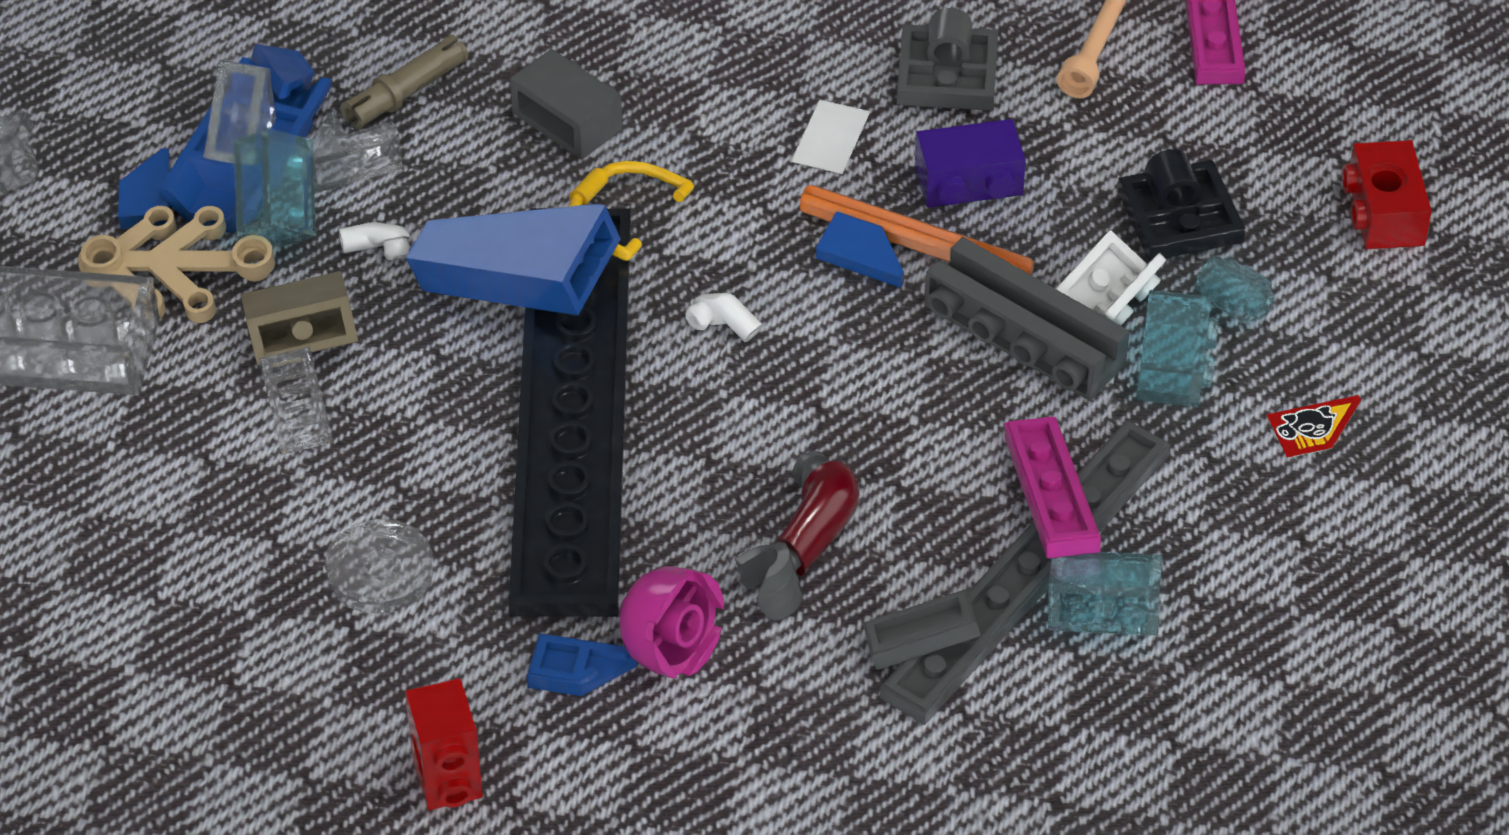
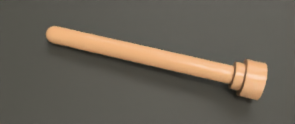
[1057,0,1126,98]

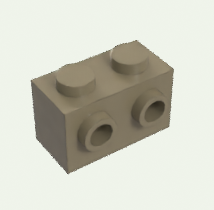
[241,271,358,365]

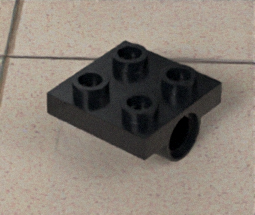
[1117,149,1246,261]

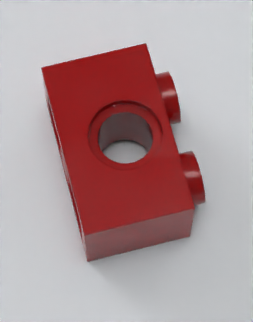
[1342,140,1432,249]
[405,678,483,811]

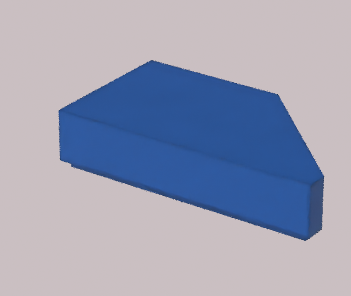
[251,44,315,99]
[118,148,171,229]
[816,211,904,288]
[527,633,638,696]

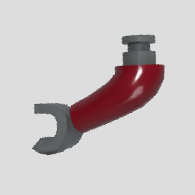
[735,451,860,621]

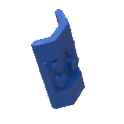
[159,57,332,233]

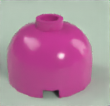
[619,566,724,679]

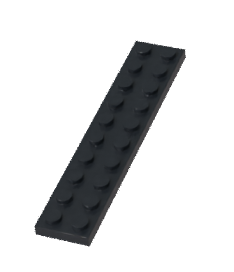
[509,208,631,617]

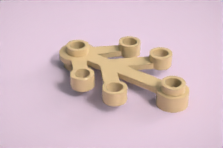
[78,206,275,323]

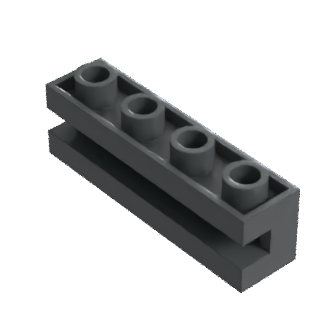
[924,237,1130,401]

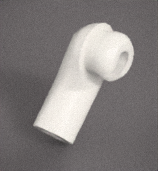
[339,222,411,260]
[686,293,763,342]

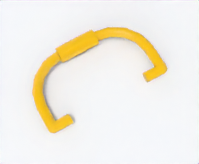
[568,161,694,261]

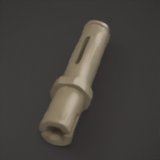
[340,34,468,130]

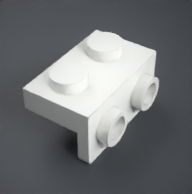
[1056,230,1166,325]

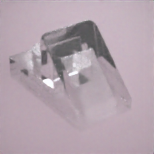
[302,111,403,196]

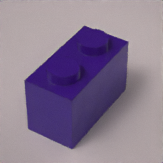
[914,119,1026,208]

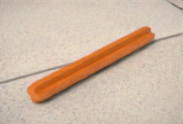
[800,185,1034,275]

